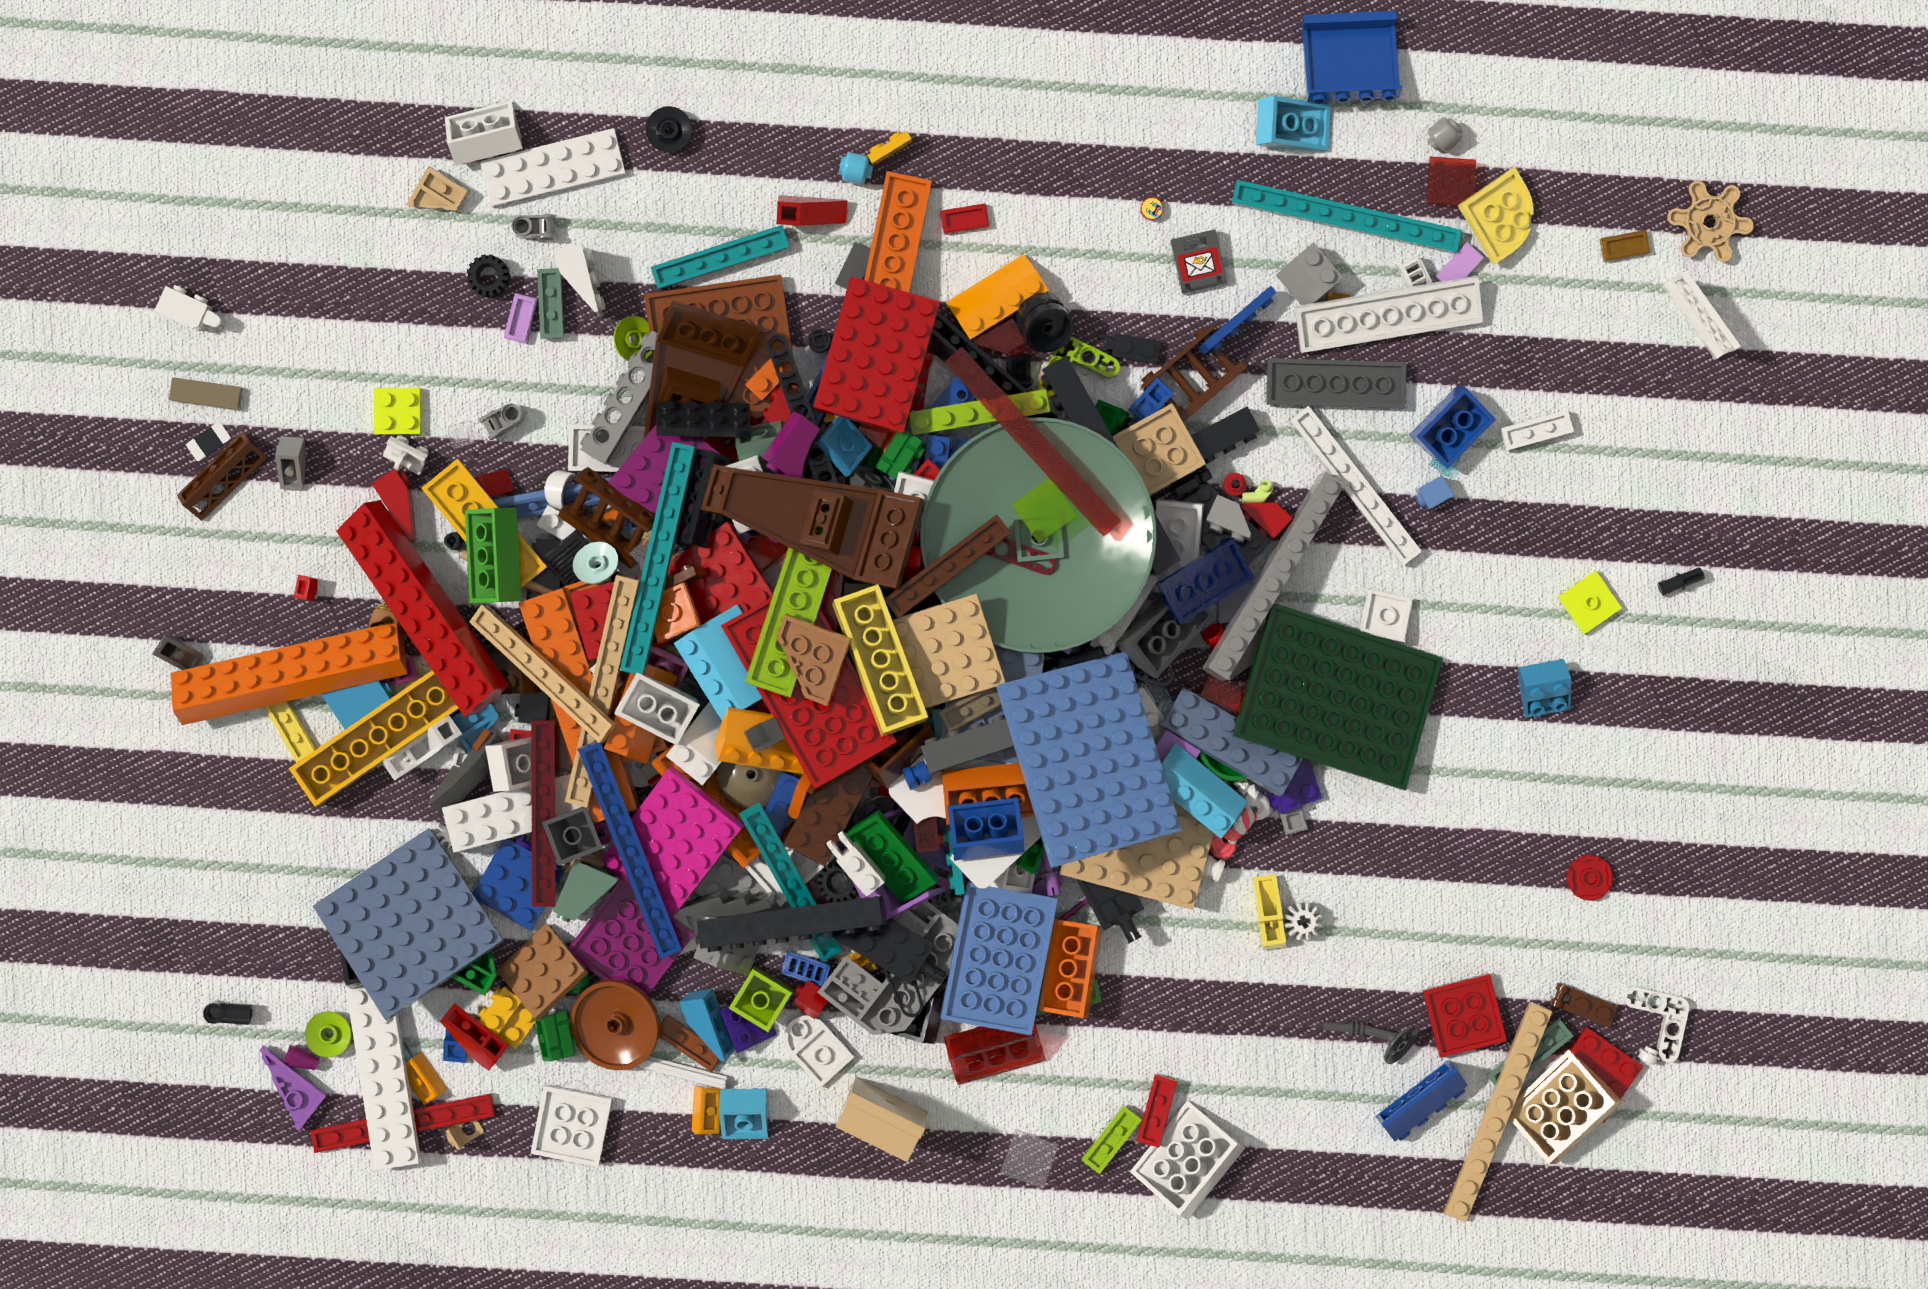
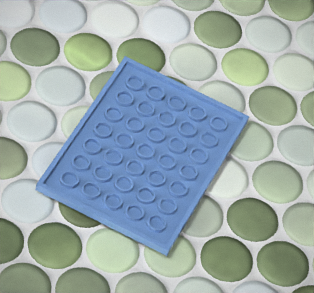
[996,652,1182,868]

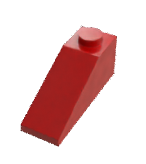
[371,469,417,543]
[440,1003,509,1071]

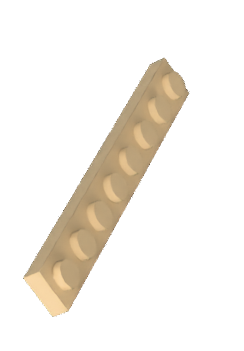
[470,604,616,743]

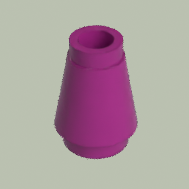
[283,1044,320,1071]

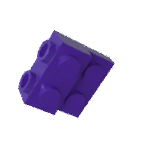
[1269,759,1323,814]

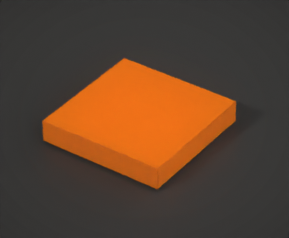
[654,582,702,644]

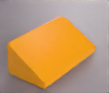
[406,1052,447,1105]
[692,1086,722,1134]

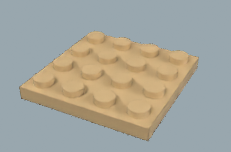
[892,593,1006,708]

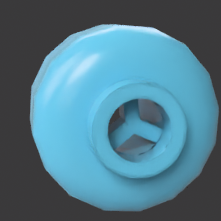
[839,152,873,185]

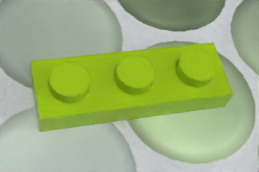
[1081,1104,1142,1174]

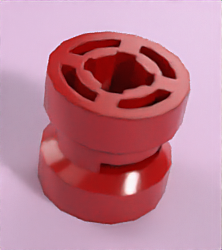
[1202,623,1225,651]

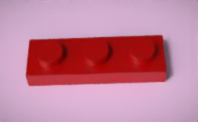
[1137,1074,1178,1148]

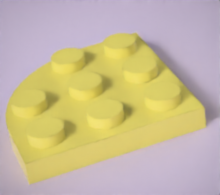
[1458,168,1534,264]

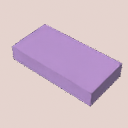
[1435,242,1484,282]
[504,293,538,344]

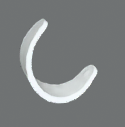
[545,470,577,511]

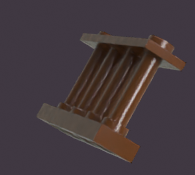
[1140,325,1247,422]
[558,467,655,569]

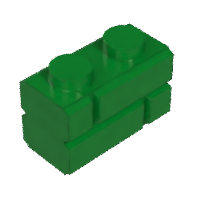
[876,430,926,481]
[534,1010,577,1062]

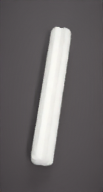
[638,1056,727,1089]

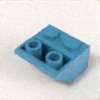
[1518,659,1571,718]

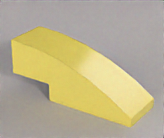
[1253,874,1286,950]

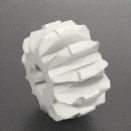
[1283,901,1322,940]

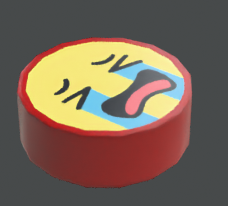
[1140,197,1163,221]

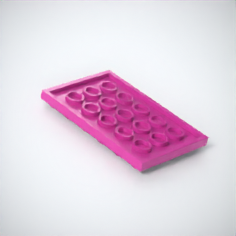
[600,766,744,920]

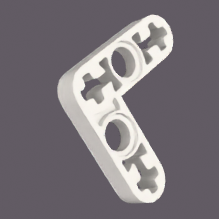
[1622,986,1689,1063]

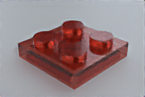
[1426,156,1476,206]

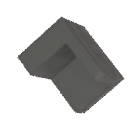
[744,717,785,753]

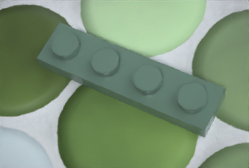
[1486,1017,1574,1085]

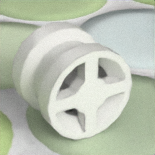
[1202,854,1225,882]

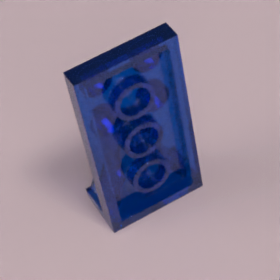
[1156,538,1255,625]

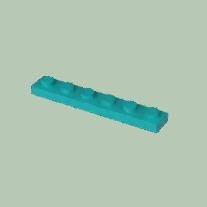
[651,225,790,290]

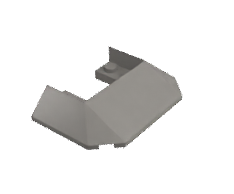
[817,901,958,1035]

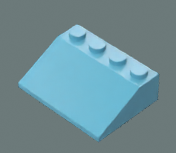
[674,604,763,720]

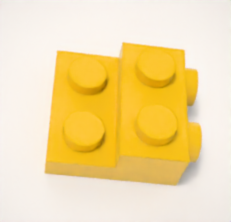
[477,985,535,1050]

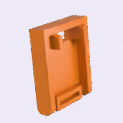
[788,772,814,819]

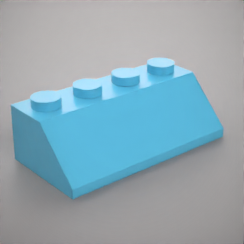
[1160,743,1248,838]

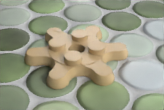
[1667,181,1754,262]

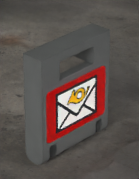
[1170,229,1227,294]

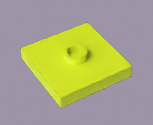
[1557,570,1622,634]

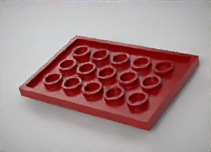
[813,276,940,434]

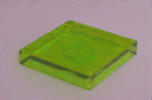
[1011,478,1077,543]

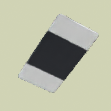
[186,422,231,461]

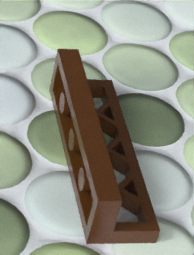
[177,431,268,521]

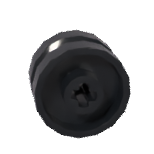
[1016,292,1074,353]

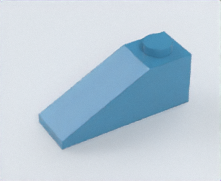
[679,989,735,1061]

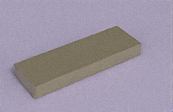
[169,377,242,410]
[938,687,1001,732]

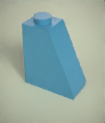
[321,680,394,730]

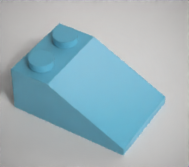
[1256,96,1331,151]

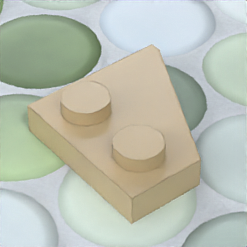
[406,166,469,211]

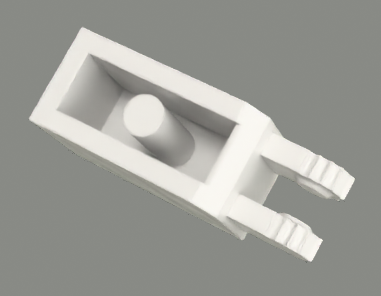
[154,285,225,331]
[826,831,885,897]

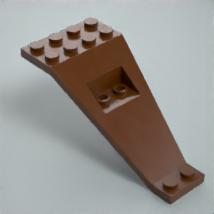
[643,301,760,439]
[701,464,924,590]

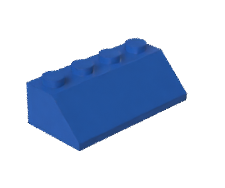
[1375,1060,1468,1141]

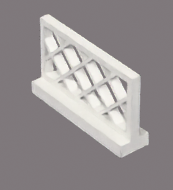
[1662,270,1741,360]

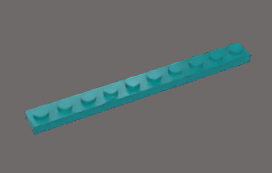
[1231,180,1462,253]
[620,442,696,675]

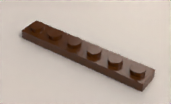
[884,514,1011,619]

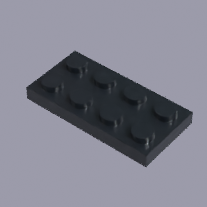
[656,401,751,437]
[1182,481,1271,576]

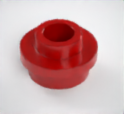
[1223,473,1247,496]

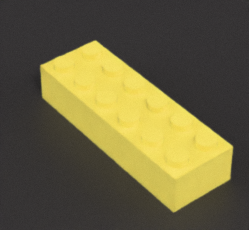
[832,584,928,737]

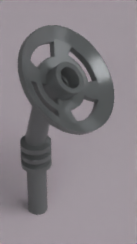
[1322,1021,1418,1064]

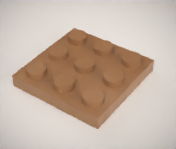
[497,923,589,1021]

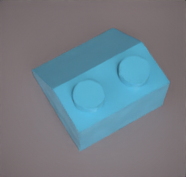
[719,1088,768,1139]

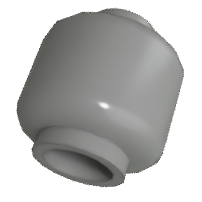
[1428,117,1463,152]

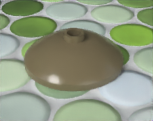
[717,762,787,809]

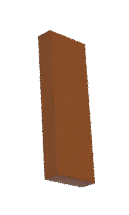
[660,1014,720,1072]

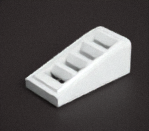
[1397,255,1432,287]

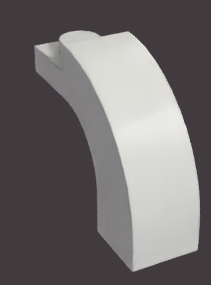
[382,715,462,781]

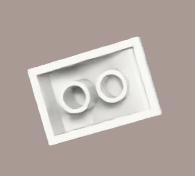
[615,672,700,745]
[666,701,722,785]

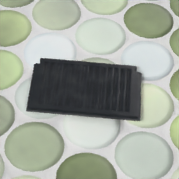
[543,529,618,586]

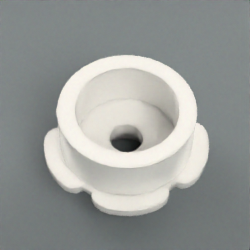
[1638,1046,1661,1065]

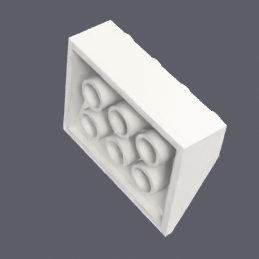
[1130,1100,1245,1219]

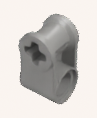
[511,214,557,240]
[479,403,526,440]

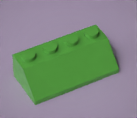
[465,507,521,603]

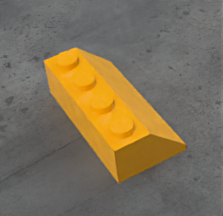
[946,254,1049,341]
[714,707,804,774]

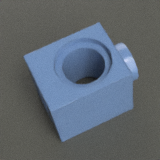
[1415,475,1454,510]

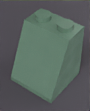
[735,420,782,474]
[553,859,621,922]

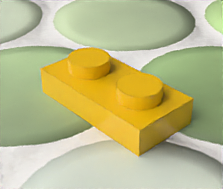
[867,131,912,166]

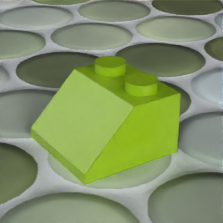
[729,966,794,1032]

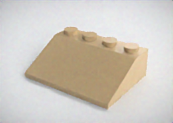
[1509,1050,1623,1164]

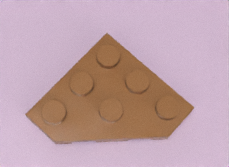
[776,613,852,706]

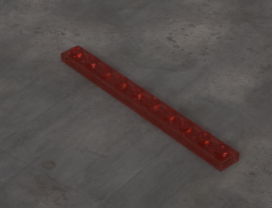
[944,347,1121,537]

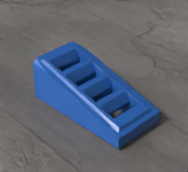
[781,951,831,987]

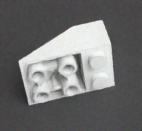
[554,243,606,317]

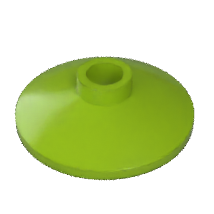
[613,316,652,361]
[305,1011,351,1058]

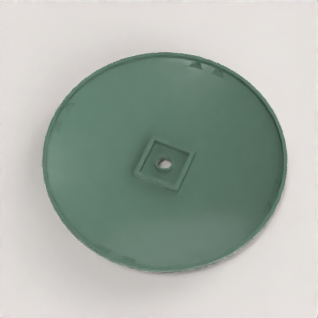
[920,418,1156,653]

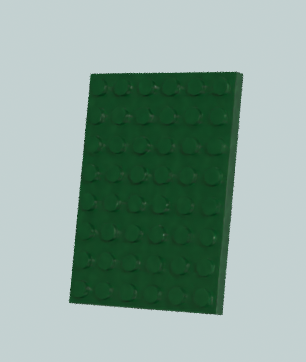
[1232,603,1443,791]

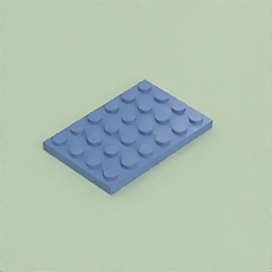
[940,881,1058,1035]

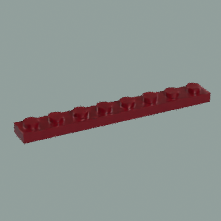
[531,720,556,907]

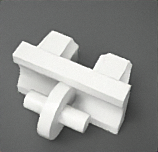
[383,435,428,475]

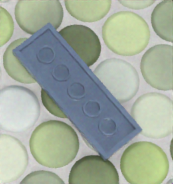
[1160,687,1302,797]

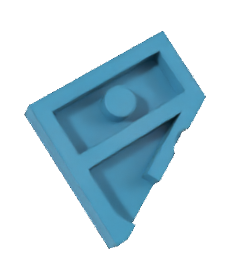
[451,702,499,753]

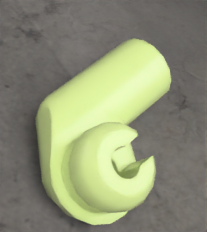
[1242,480,1273,503]

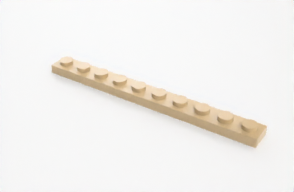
[565,574,640,808]
[1444,1001,1552,1222]

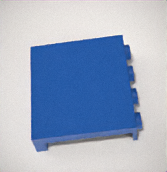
[1301,11,1402,104]

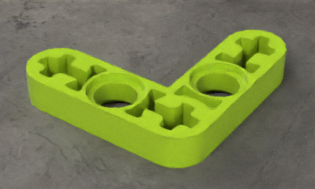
[1037,337,1120,399]

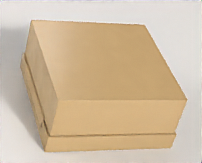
[836,1077,928,1162]

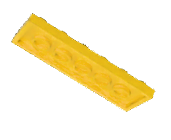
[421,459,547,588]

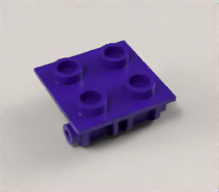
[719,1005,777,1053]

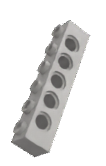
[580,331,657,465]

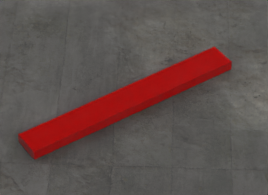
[310,1093,496,1153]

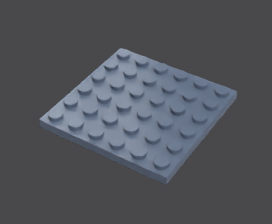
[313,828,504,1021]

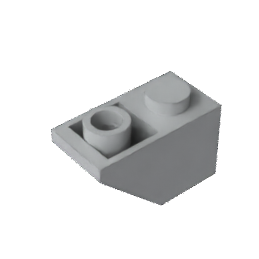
[1206,495,1252,543]

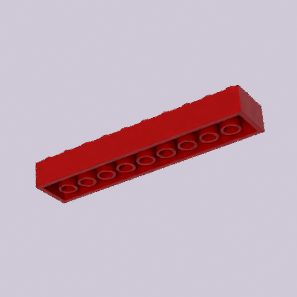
[336,500,510,717]

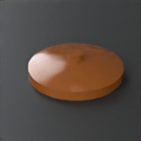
[570,979,660,1070]

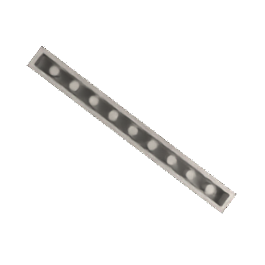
[1202,472,1345,681]

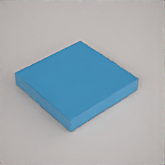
[815,416,873,477]

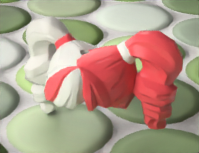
[1210,779,1272,860]

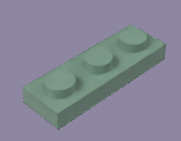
[537,268,565,339]

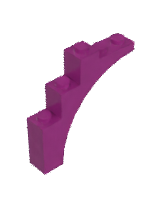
[761,412,820,546]

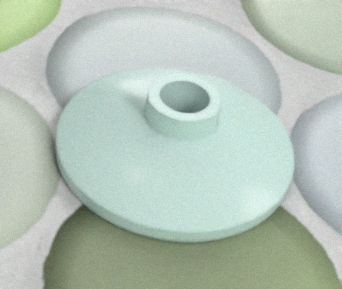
[573,542,619,584]

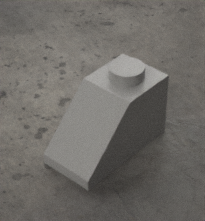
[275,436,306,491]

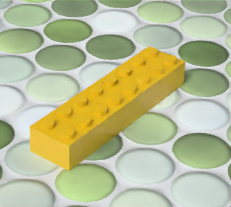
[289,671,459,806]

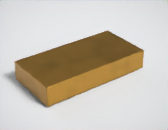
[1599,230,1650,262]

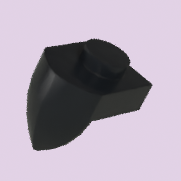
[1006,353,1034,388]

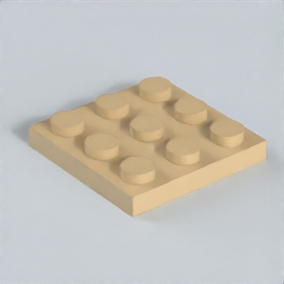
[1112,403,1206,495]

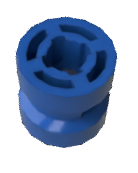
[902,760,932,791]

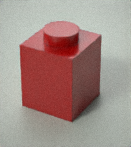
[792,980,827,1020]

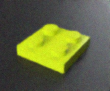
[374,388,422,435]

